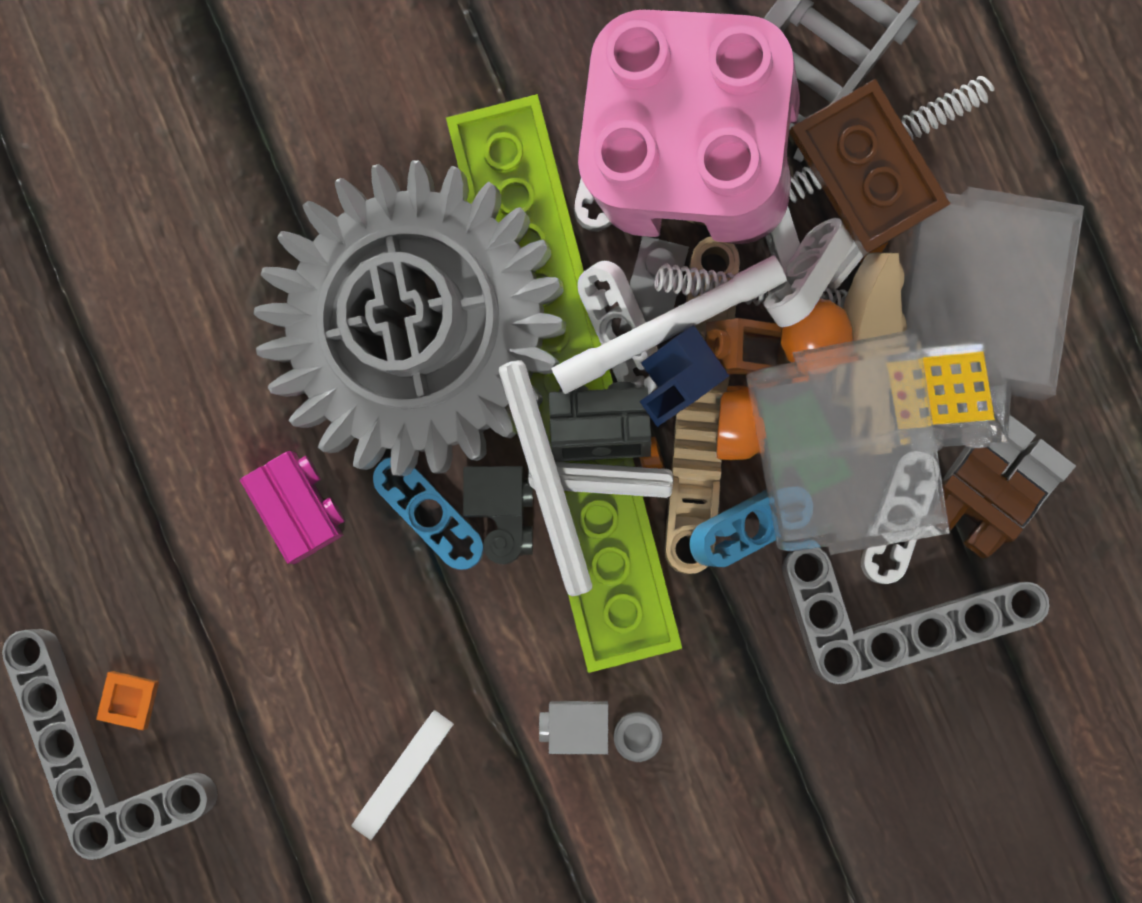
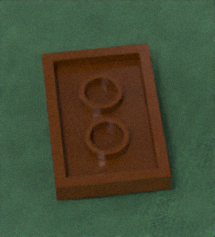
[789,79,950,256]

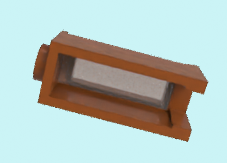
[705,318,825,382]

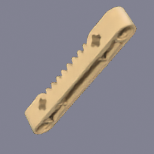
[664,237,740,574]

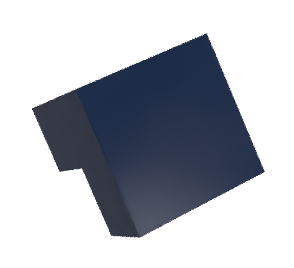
[639,325,729,427]

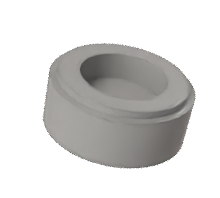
[613,712,662,762]

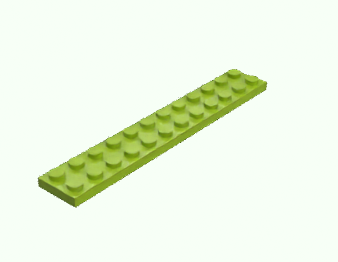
[446,94,682,673]

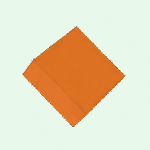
[96,671,159,730]

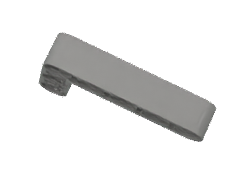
[782,545,1050,684]
[2,629,218,860]

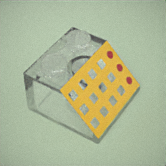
[885,342,1011,452]

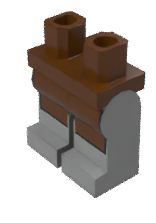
[927,408,1076,558]

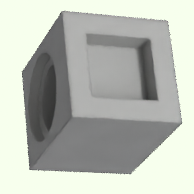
[539,701,608,754]

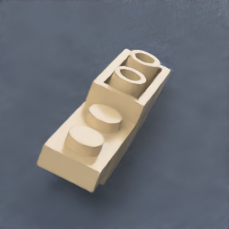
[831,252,907,453]

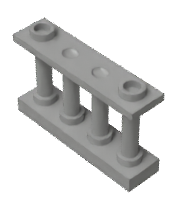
[763,0,920,163]

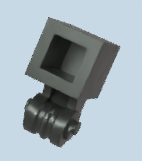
[463,466,533,565]

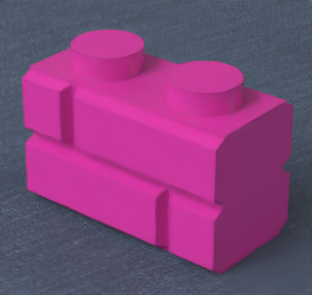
[240,451,345,564]

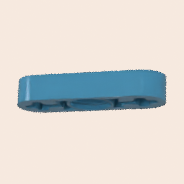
[373,457,484,570]
[690,484,813,567]

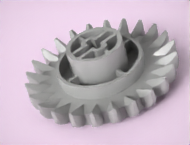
[254,160,566,476]

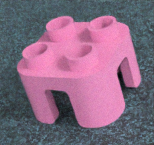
[578,10,800,244]

